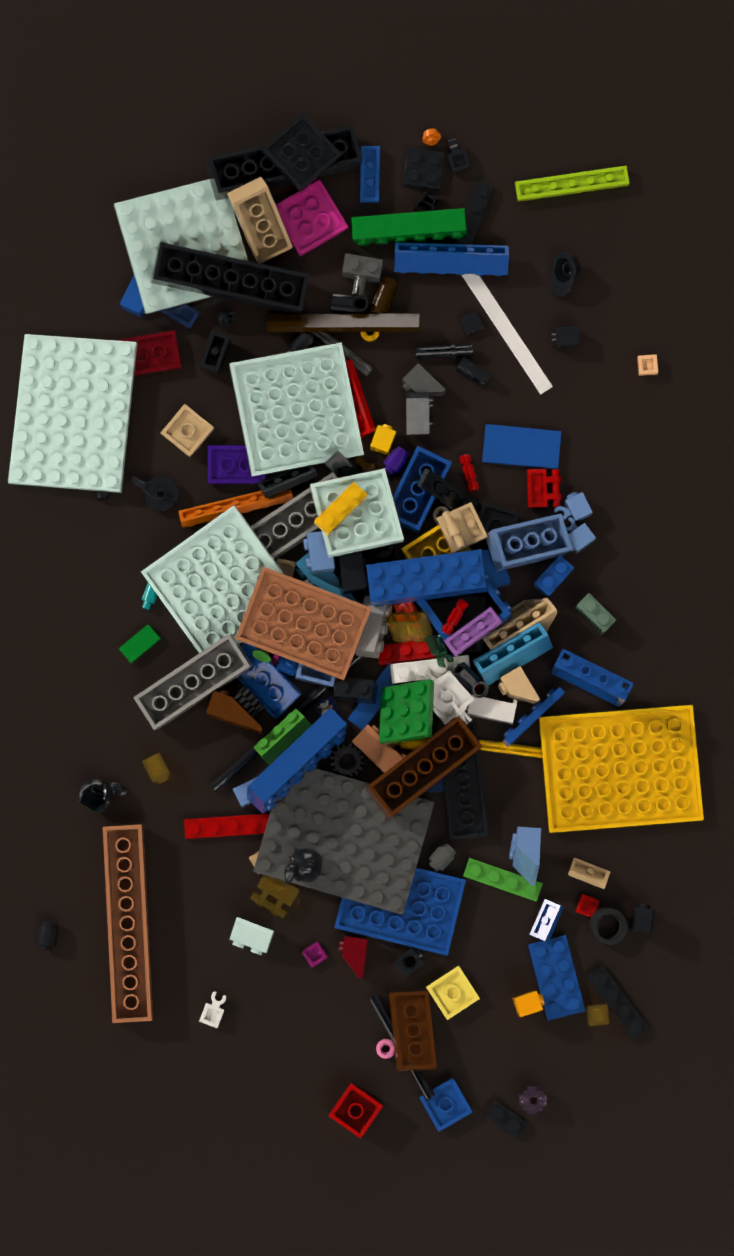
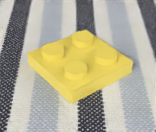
[426,966,480,1020]

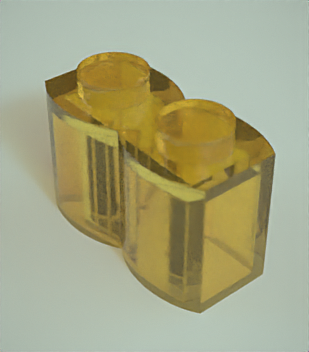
[387,612,432,642]

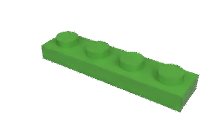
[463,858,543,902]

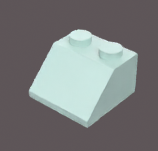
[230,917,275,955]

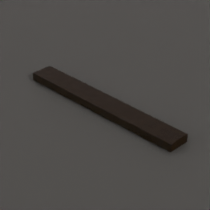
[267,314,419,332]

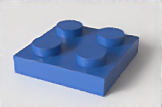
[419,1078,472,1132]

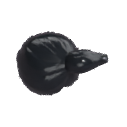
[78,778,128,813]
[284,848,322,884]

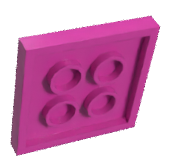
[276,180,349,257]

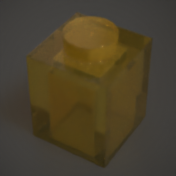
[142,753,171,784]
[586,1004,609,1026]

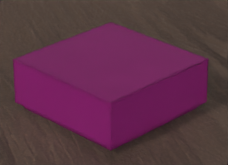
[302,941,328,968]

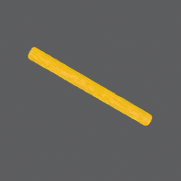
[479,740,542,758]

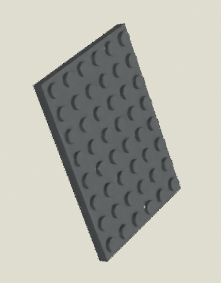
[253,768,435,915]

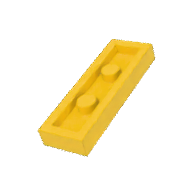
[314,482,368,536]

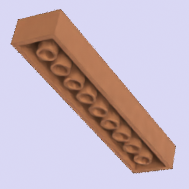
[103,824,154,1023]

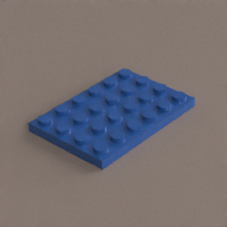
[334,868,466,956]

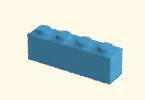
[295,553,359,603]
[473,622,553,685]

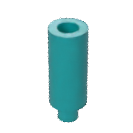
[141,582,158,610]

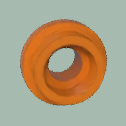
[422,128,441,145]

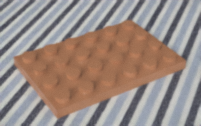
[235,567,371,680]

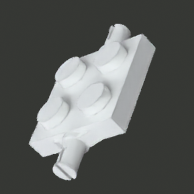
[423,670,475,725]

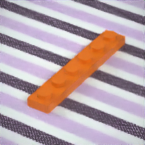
[179,489,293,528]

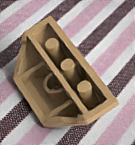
[483,598,558,650]

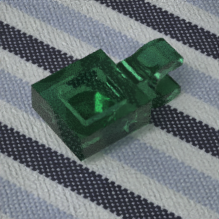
[424,634,454,668]

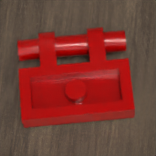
[527,469,562,508]

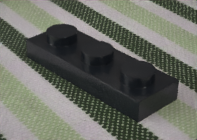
[257,465,317,498]

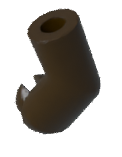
[353,455,381,473]

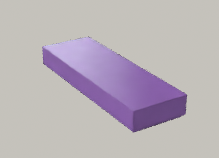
[444,607,502,657]

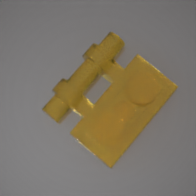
[250,875,300,918]

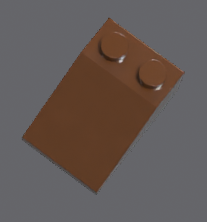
[206,689,264,735]

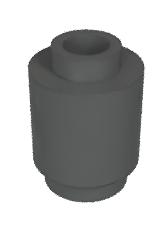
[428,843,456,872]

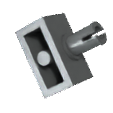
[342,253,383,296]

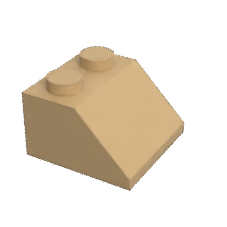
[498,666,540,705]

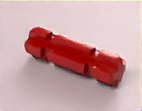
[459,454,479,491]
[442,599,468,635]

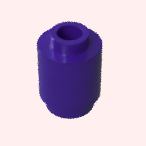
[382,446,409,475]

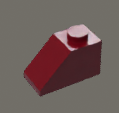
[339,937,368,978]

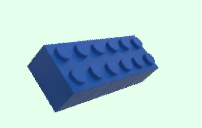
[366,549,488,607]
[247,708,347,814]

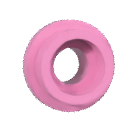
[376,1039,395,1059]

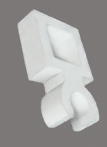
[199,991,226,1028]

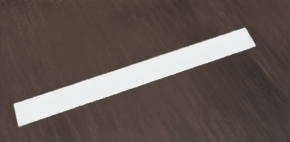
[462,274,553,395]

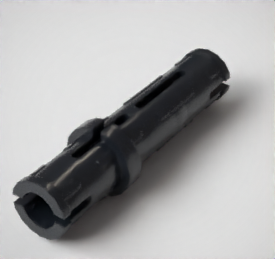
[415,343,473,359]

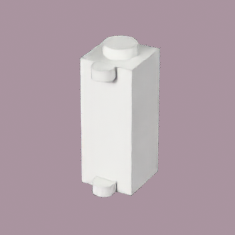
[466,693,517,725]

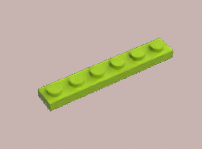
[515,165,630,202]

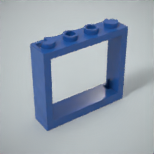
[416,574,512,655]
[550,649,634,707]

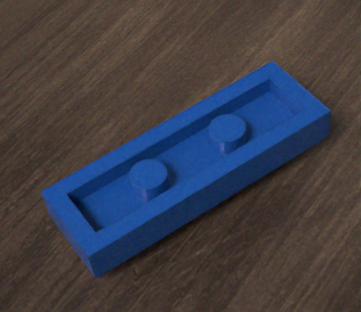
[360,146,380,203]

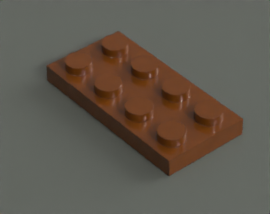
[389,991,437,1072]

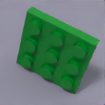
[379,679,434,745]

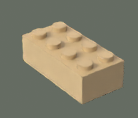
[227,177,293,264]

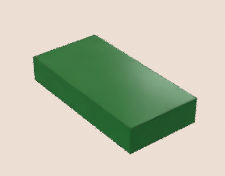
[119,624,161,664]

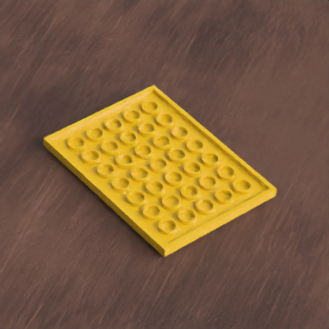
[539,705,704,833]

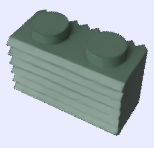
[575,593,616,634]

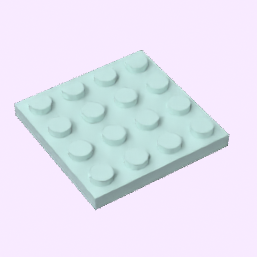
[310,469,404,558]

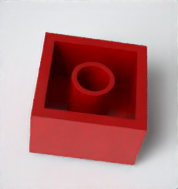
[328,1082,383,1139]

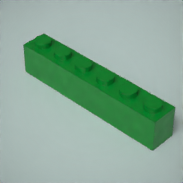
[352,208,467,246]

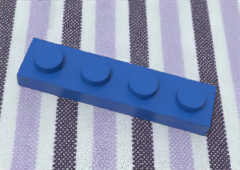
[502,687,565,747]

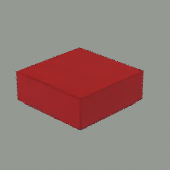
[575,894,600,918]

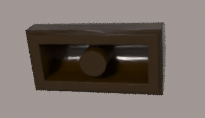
[369,276,399,314]

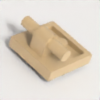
[436,502,488,553]

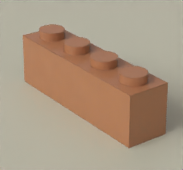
[352,725,406,773]

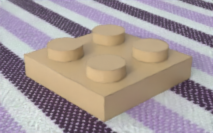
[161,404,214,458]

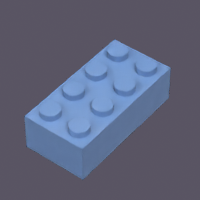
[486,514,573,572]

